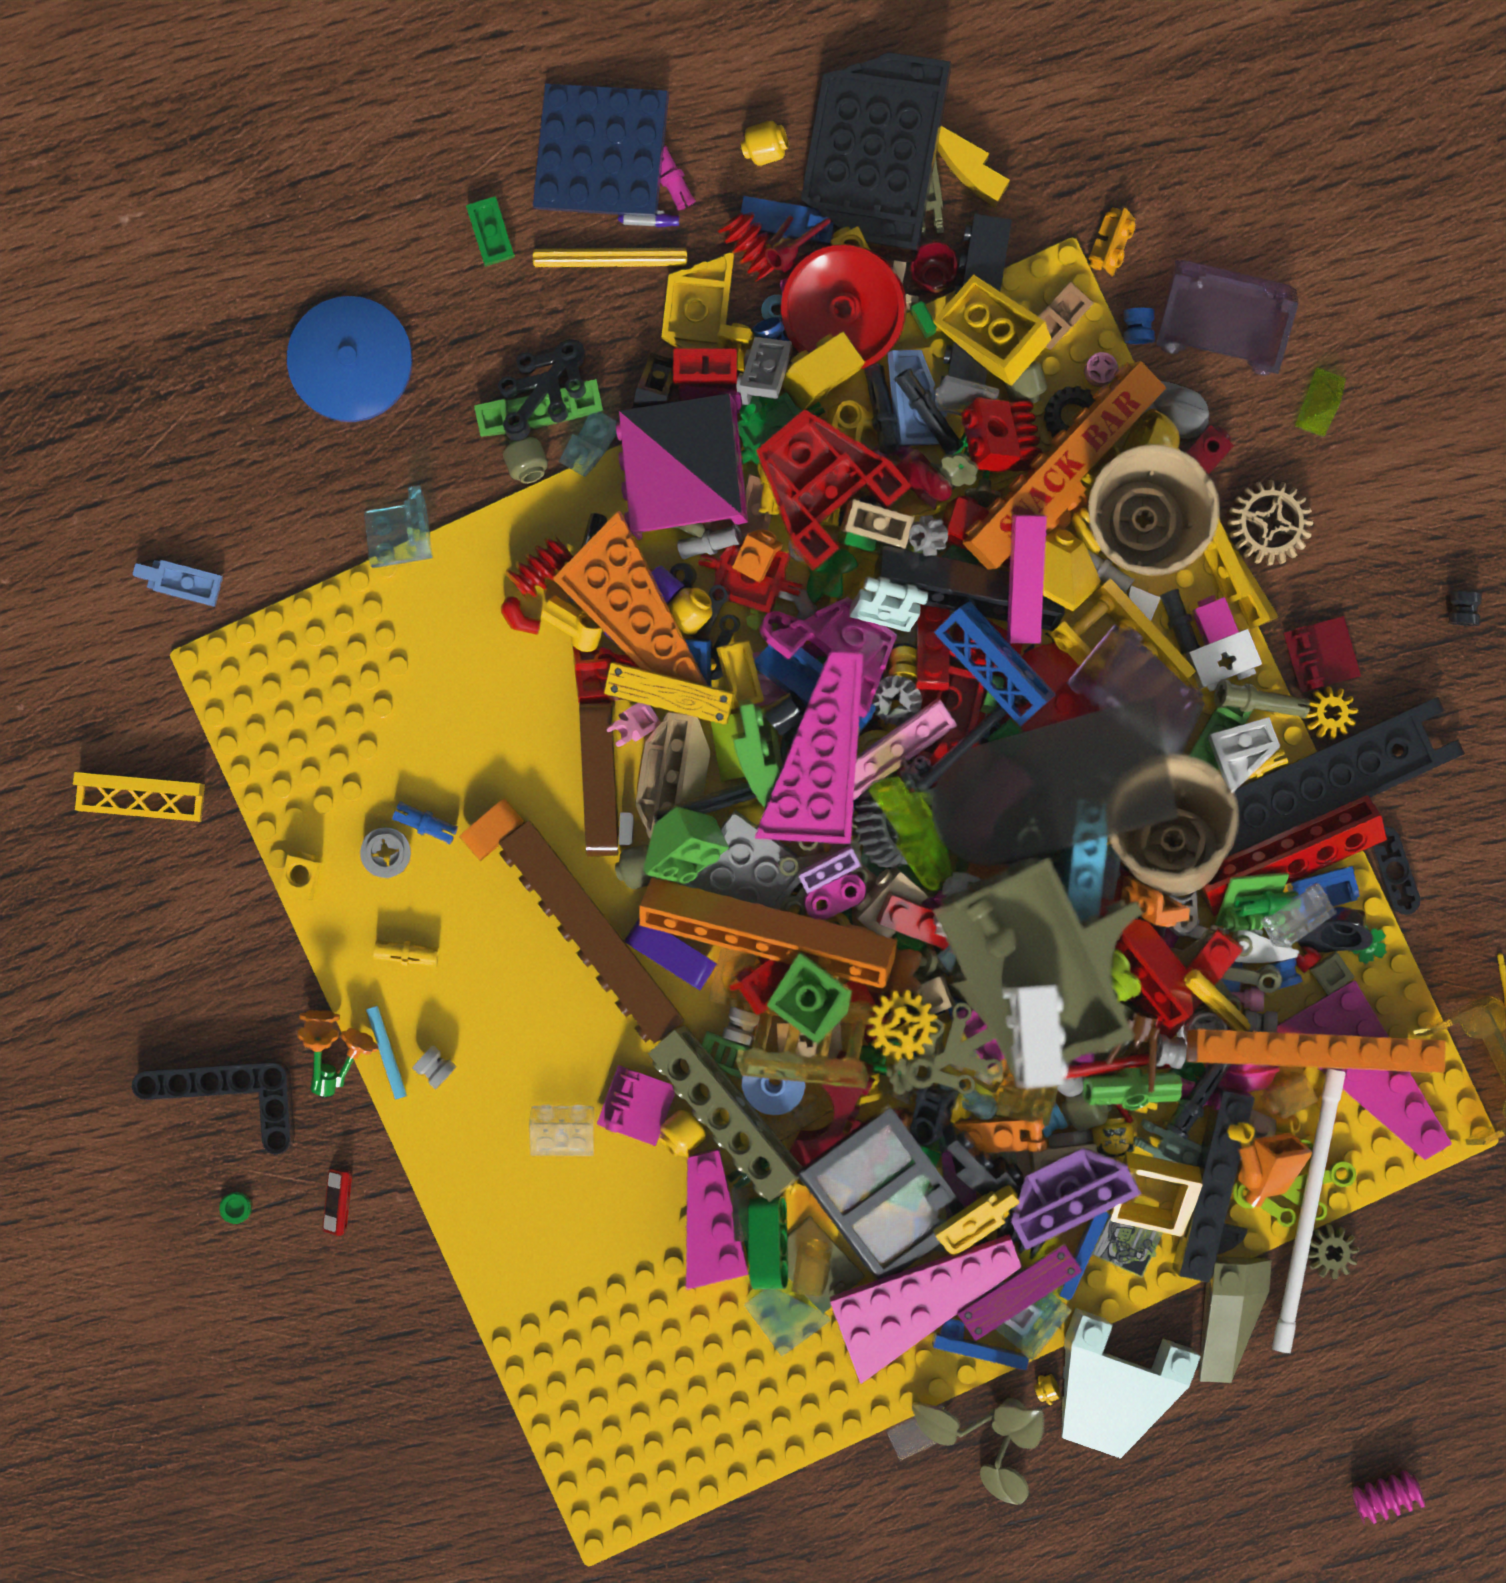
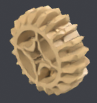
[1227,480,1313,566]

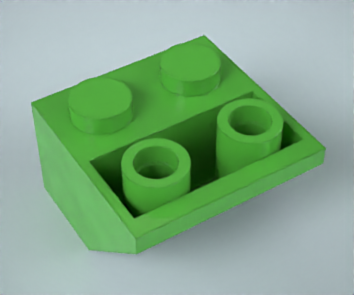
[643,806,729,884]

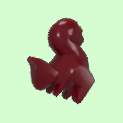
[895,448,952,510]

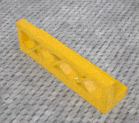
[73,772,205,822]

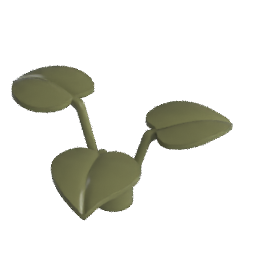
[912,1398,1044,1505]

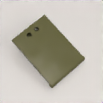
[788,1216,865,1314]

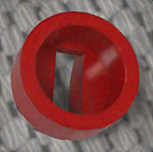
[1295,946,1322,974]

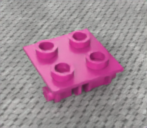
[596,1065,675,1146]

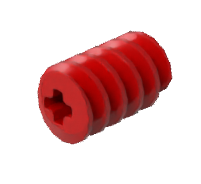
[717,212,774,282]
[1007,401,1042,472]
[506,535,573,599]

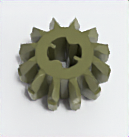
[1308,1225,1359,1279]

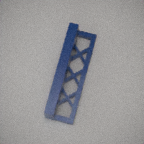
[934,601,1056,726]
[754,629,876,735]

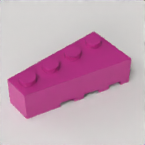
[686,1148,748,1290]

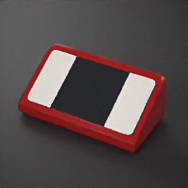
[323,1169,353,1236]

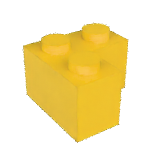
[782,332,865,411]

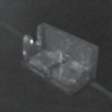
[1261,883,1336,948]

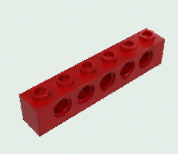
[1200,795,1387,916]

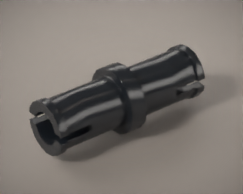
[1160,589,1201,655]

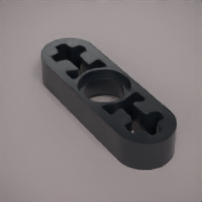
[1370,827,1420,915]

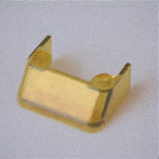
[1413,996,1506,1145]

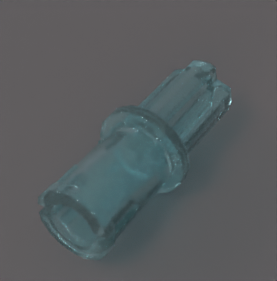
[962,1090,1006,1119]

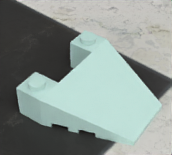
[1061,1308,1201,1458]

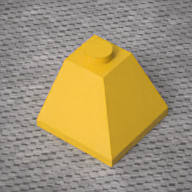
[1043,527,1101,611]

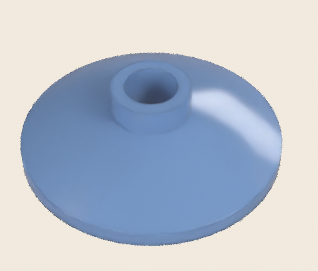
[742,1052,805,1115]

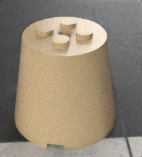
[1088,445,1219,575]
[1106,754,1238,896]

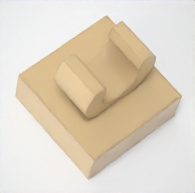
[913,976,955,1014]

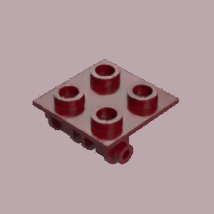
[1283,616,1361,693]

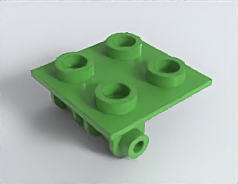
[1215,873,1289,933]

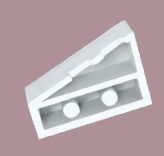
[1002,986,1067,1088]

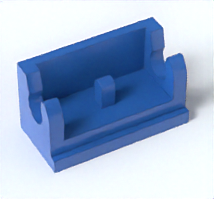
[1287,866,1360,917]

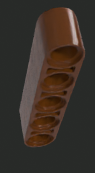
[579,702,619,857]

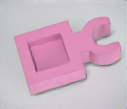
[606,703,661,747]

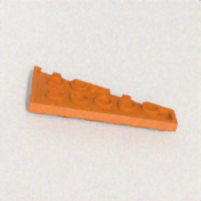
[553,511,707,686]

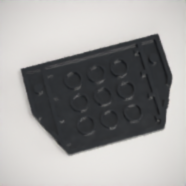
[801,52,952,251]

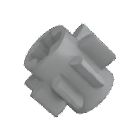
[909,515,948,556]

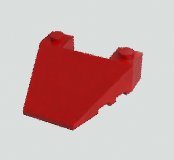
[756,409,912,571]

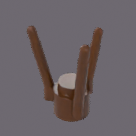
[1106,1010,1160,1093]

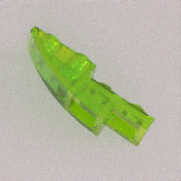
[869,777,953,891]

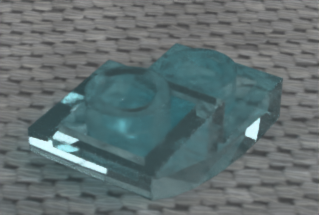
[559,411,619,477]

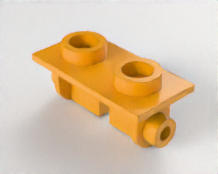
[1089,207,1135,276]

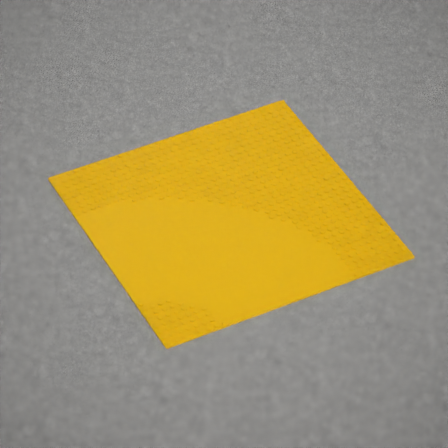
[170,238,1498,1566]

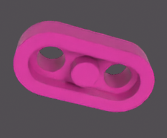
[803,873,866,920]

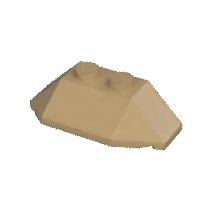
[636,712,710,838]

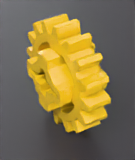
[866,990,937,1060]

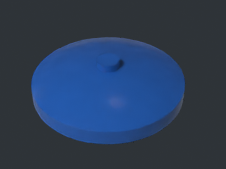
[287,296,413,422]

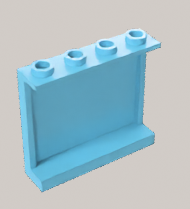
[1058,799,1108,922]

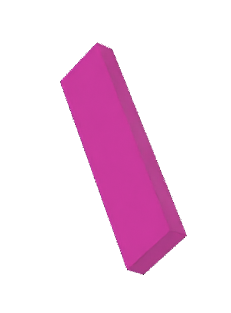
[1007,515,1046,643]

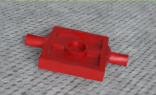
[698,539,803,614]

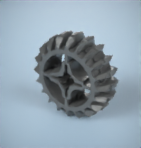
[854,782,924,868]

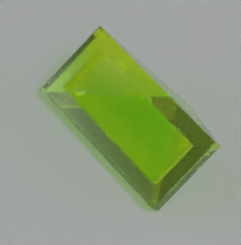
[1295,368,1346,437]

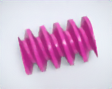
[1352,1470,1425,1525]

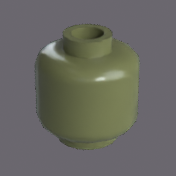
[1004,361,1047,403]
[503,437,548,484]
[615,845,659,889]
[1062,1091,1112,1131]

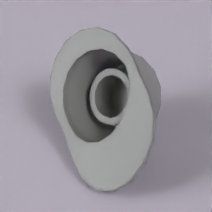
[1140,381,1209,439]

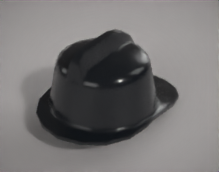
[1297,907,1373,953]

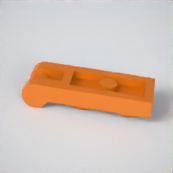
[955,1116,1047,1153]

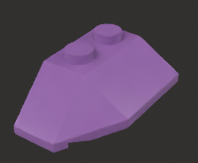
[1011,1147,1141,1250]

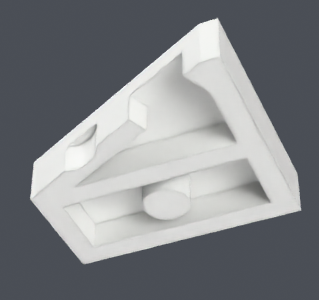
[1208,717,1280,792]

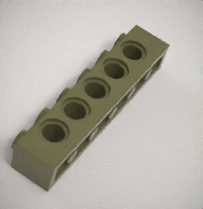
[648,1025,802,1201]

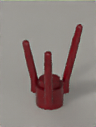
[765,216,831,272]

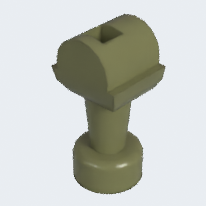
[966,898,1017,958]

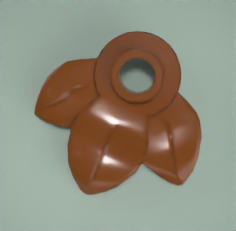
[866,948,923,997]

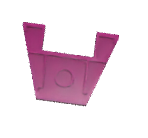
[767,597,897,718]

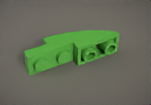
[732,699,782,808]

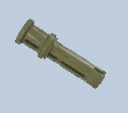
[1214,679,1310,718]

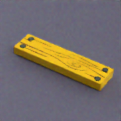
[604,662,735,725]

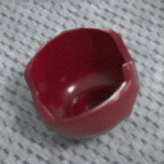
[911,241,958,293]

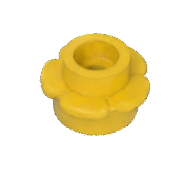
[1034,1374,1061,1405]

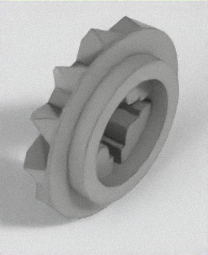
[872,676,922,727]
[360,828,411,878]

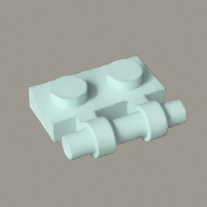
[849,577,928,632]

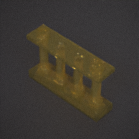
[736,1001,876,1088]

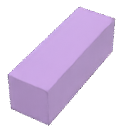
[797,845,861,893]

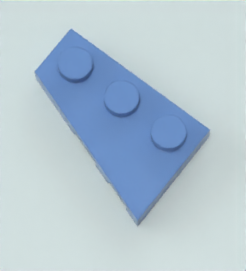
[887,350,947,446]

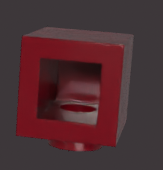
[1185,425,1235,476]

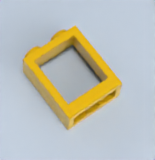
[1109,1151,1203,1237]

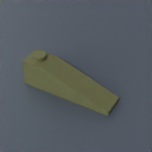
[1199,1256,1272,1383]

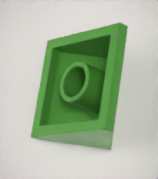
[767,953,852,1043]

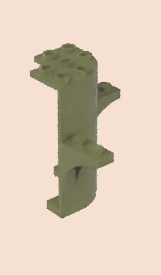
[933,857,1142,1081]

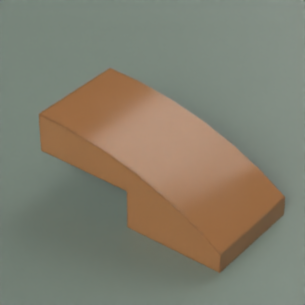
[1038,282,1094,350]

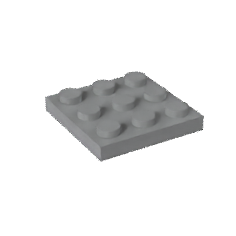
[678,810,803,909]

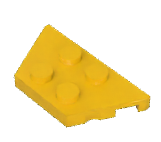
[661,253,734,349]

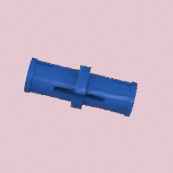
[392,801,458,845]

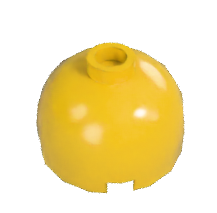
[1121,409,1180,453]

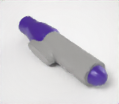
[618,211,679,227]

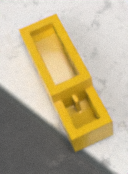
[937,126,1010,208]

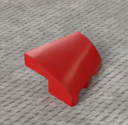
[572,644,639,704]

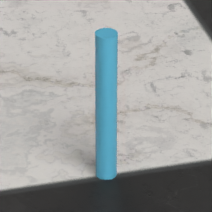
[366,1006,407,1100]

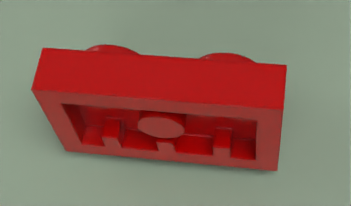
[729,956,792,1015]

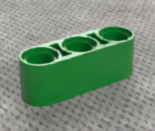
[748,1196,789,1290]

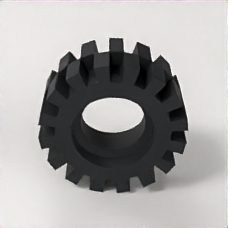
[1044,386,1096,438]

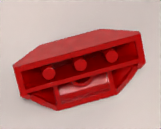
[1114,919,1193,1028]

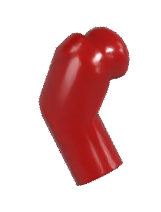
[501,596,541,635]

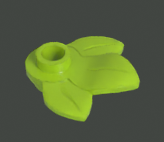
[1110,949,1141,1002]

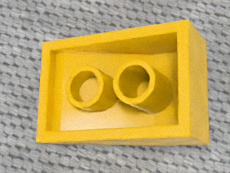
[933,274,1052,386]

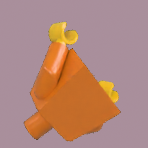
[1228,1115,1313,1207]

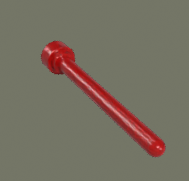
[1063,1050,1172,1080]

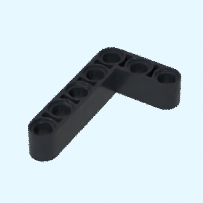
[131,1062,295,1155]

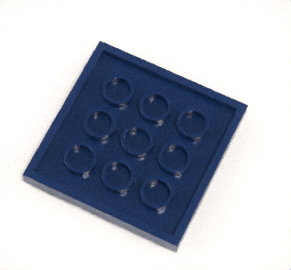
[533,84,669,217]

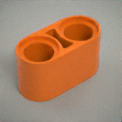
[459,798,525,861]

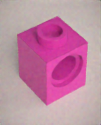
[1191,595,1239,646]

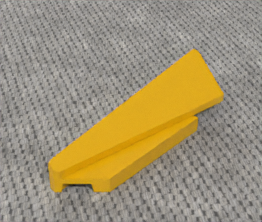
[1203,517,1278,629]

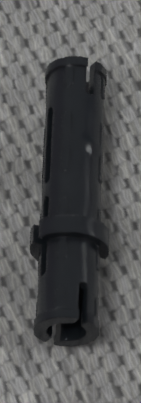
[864,363,900,454]
[894,368,964,455]

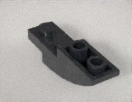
[942,1123,1025,1210]

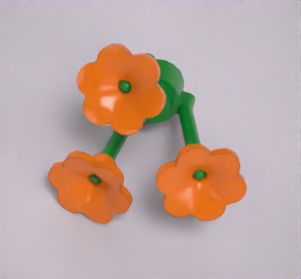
[297,1010,379,1096]

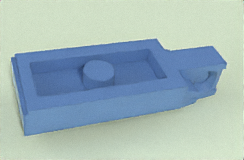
[133,560,223,607]

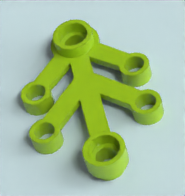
[1233,1139,1356,1227]

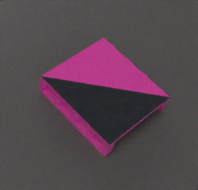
[616,393,748,540]

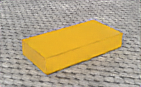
[716,640,764,709]

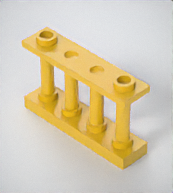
[1050,578,1196,726]

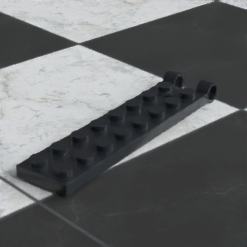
[1225,697,1465,858]

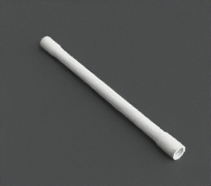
[1272,1068,1346,1353]

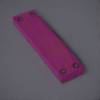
[958,1243,1082,1341]

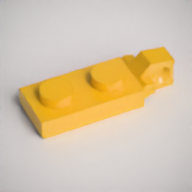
[933,1185,1020,1257]

